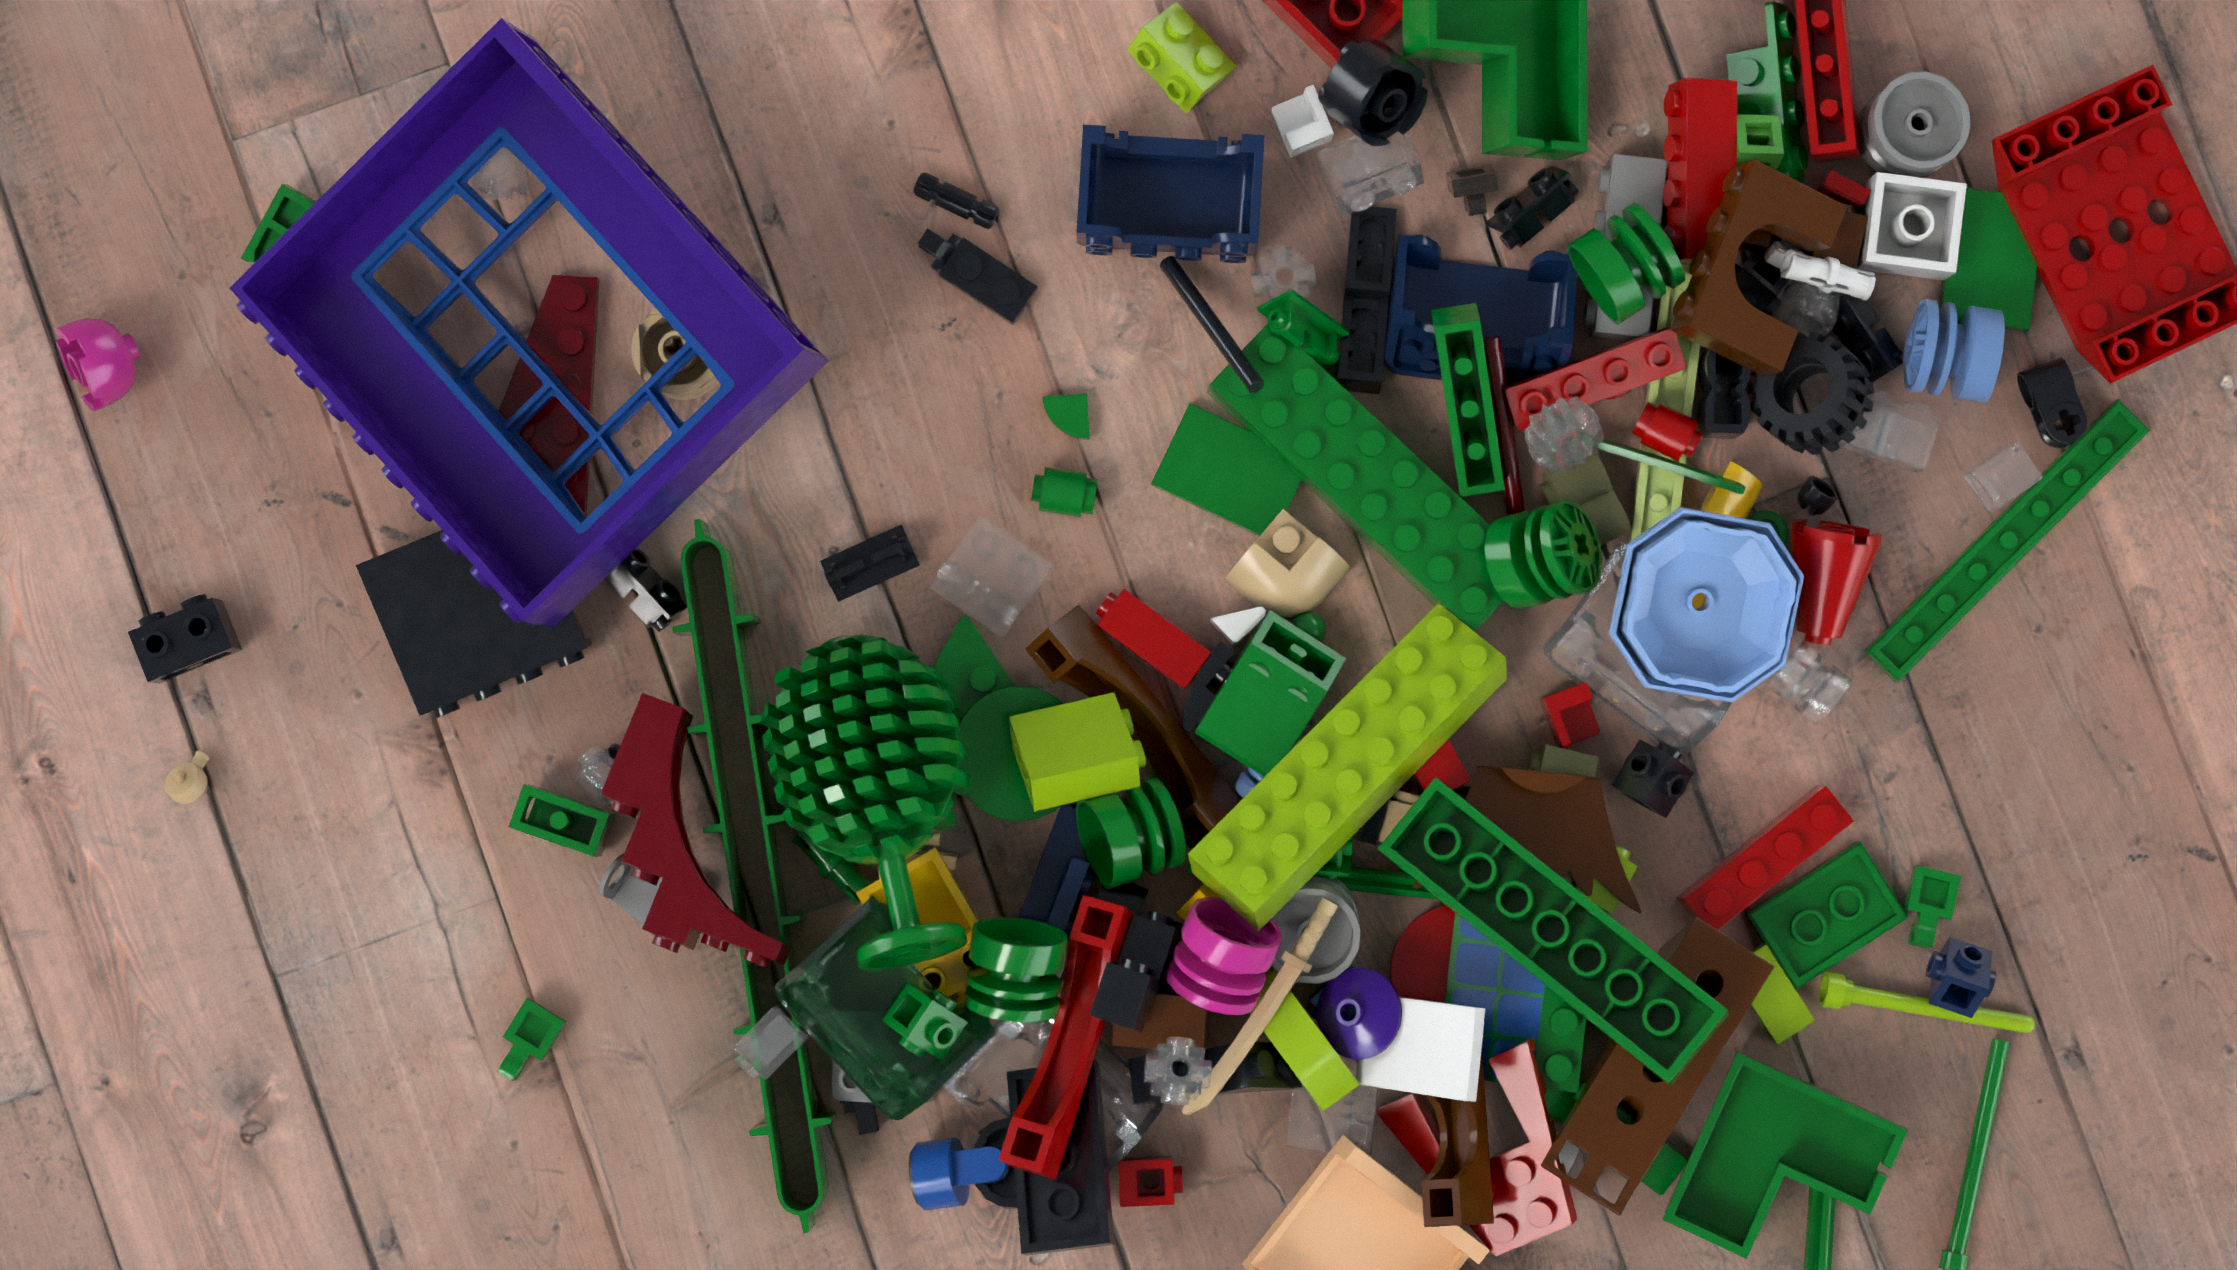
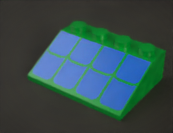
[1444,913,1586,1093]

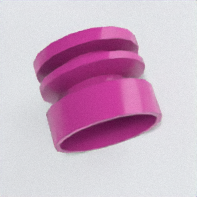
[1166,897,1283,1015]

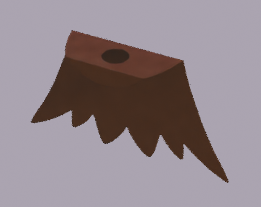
[1412,766,1641,913]

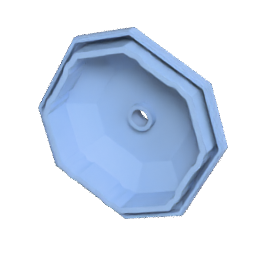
[1609,507,1804,702]

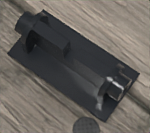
[1485,166,1579,250]
[1821,294,1903,383]
[820,525,920,602]
[604,548,687,632]

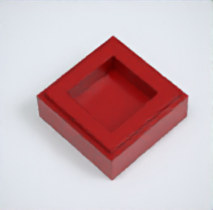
[1816,170,1871,210]

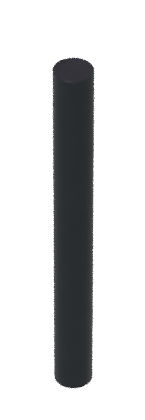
[1160,256,1264,393]

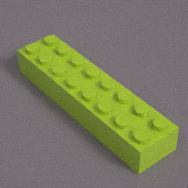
[1188,603,1507,931]

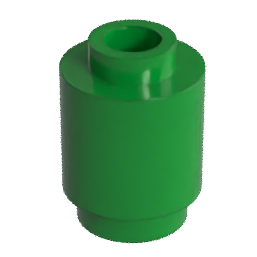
[1031,467,1098,518]

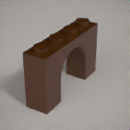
[1670,160,1847,376]

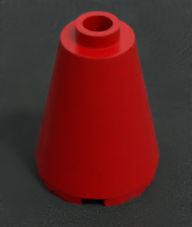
[1791,519,1882,645]

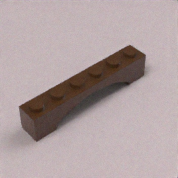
[1025,605,1241,850]

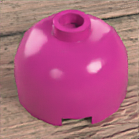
[56,318,140,411]

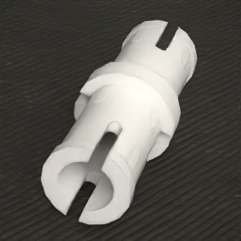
[1780,249,1876,300]

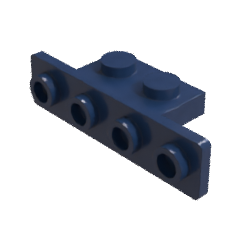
[1018,805,1094,942]

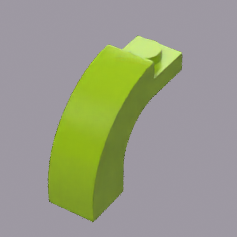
[1250,966,1360,1112]

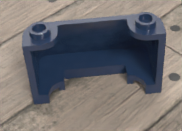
[1384,234,1577,386]

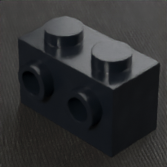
[128,594,242,684]

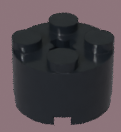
[1318,40,1428,146]

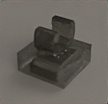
[1446,165,1499,216]

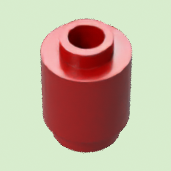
[1632,402,1703,462]

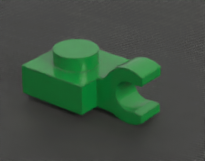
[1904,865,1961,948]
[497,998,567,1081]

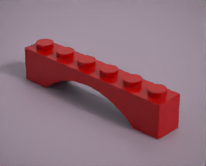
[998,895,1135,1180]

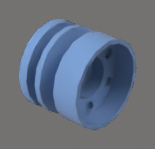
[1904,299,2005,403]

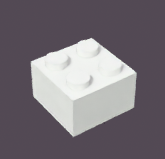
[1856,172,1967,280]

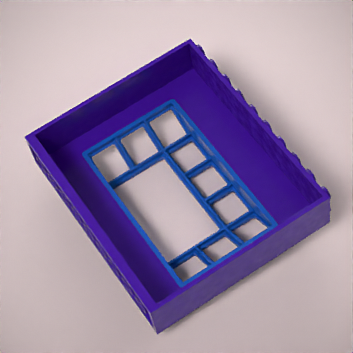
[230,18,829,627]

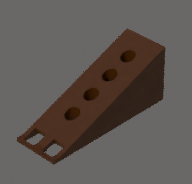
[1541,917,1775,1216]

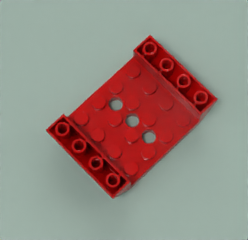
[1991,65,2237,384]

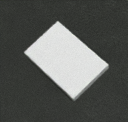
[1356,997,1485,1102]

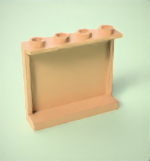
[1242,1135,1490,1270]

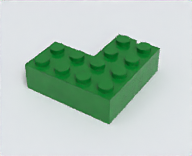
[1403,0,1587,161]
[1662,1050,1908,1259]

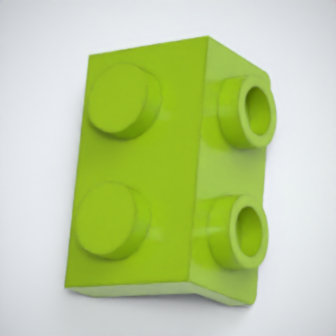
[1127,1,1237,113]

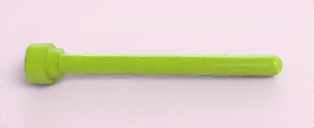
[1818,971,2035,1033]

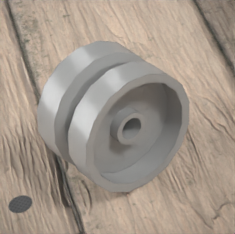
[1858,71,1971,178]
[1271,875,1361,984]

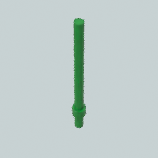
[1939,1038,2010,1270]

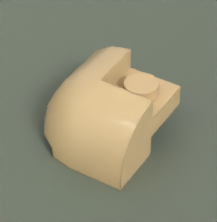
[1224,509,1350,618]

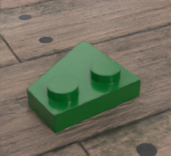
[932,614,1015,722]

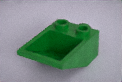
[1194,610,1346,777]

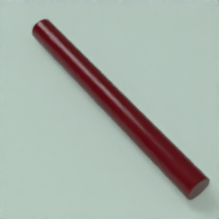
[1483,335,1525,514]

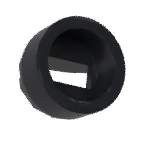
[1797,476,1838,516]

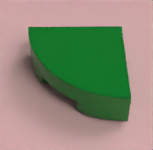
[1042,394,1090,440]

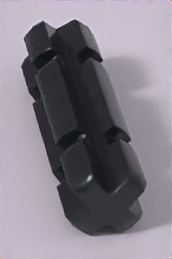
[913,172,999,229]

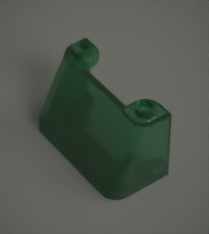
[774,896,997,1121]

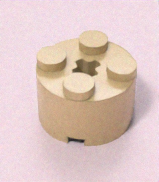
[631,309,719,400]

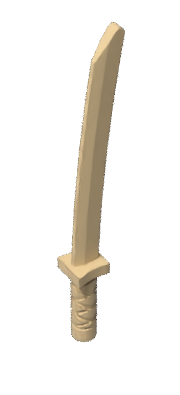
[1182,897,1338,1115]

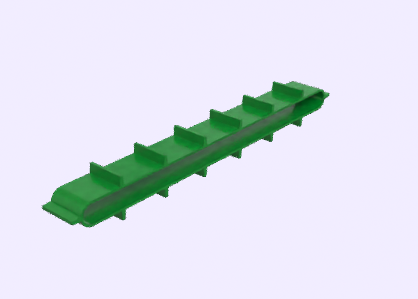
[672,519,837,1233]

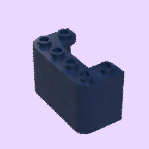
[1076,124,1265,264]

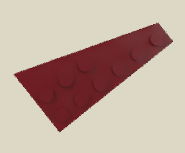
[499,275,600,516]

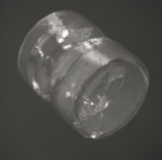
[1765,640,1852,724]

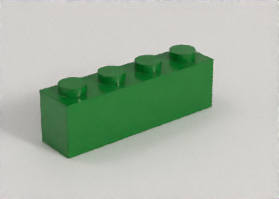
[1431,303,1505,497]

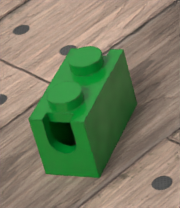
[508,784,616,857]

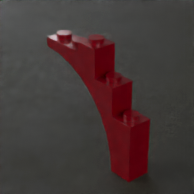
[601,693,791,969]

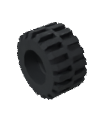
[1748,332,1874,455]

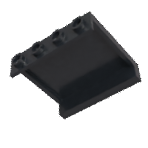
[356,530,592,719]

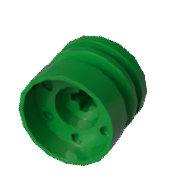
[1567,202,1686,325]
[1484,499,1602,610]
[1076,775,1186,889]
[964,917,1068,1022]

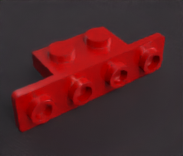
[1504,327,1686,430]

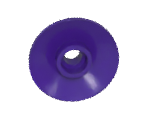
[1317,968,1402,1060]

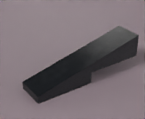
[1336,205,1397,394]

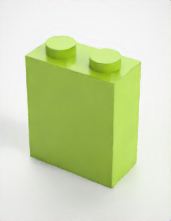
[1009,692,1146,812]

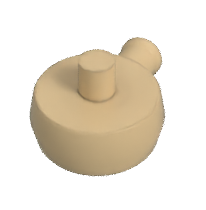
[164,751,210,804]

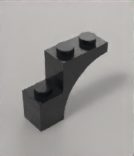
[1089,911,1183,1033]
[1128,1042,1302,1104]

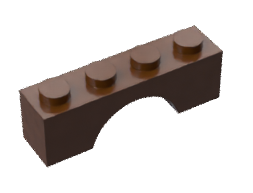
[1421,1048,1494,1227]

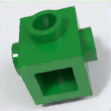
[882,983,968,1061]

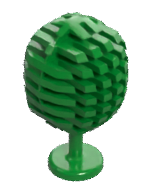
[760,635,971,970]

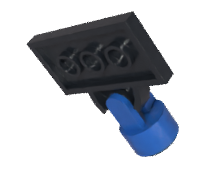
[909,1060,1115,1256]

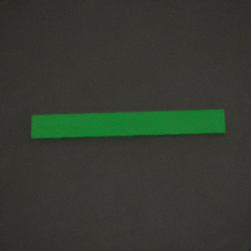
[1864,399,2150,683]

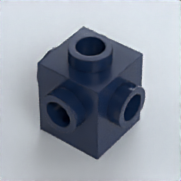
[1926,936,1996,1018]

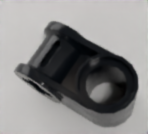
[2017,357,2088,449]

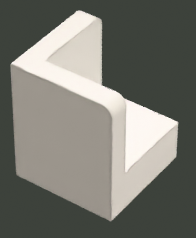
[1271,85,1334,158]

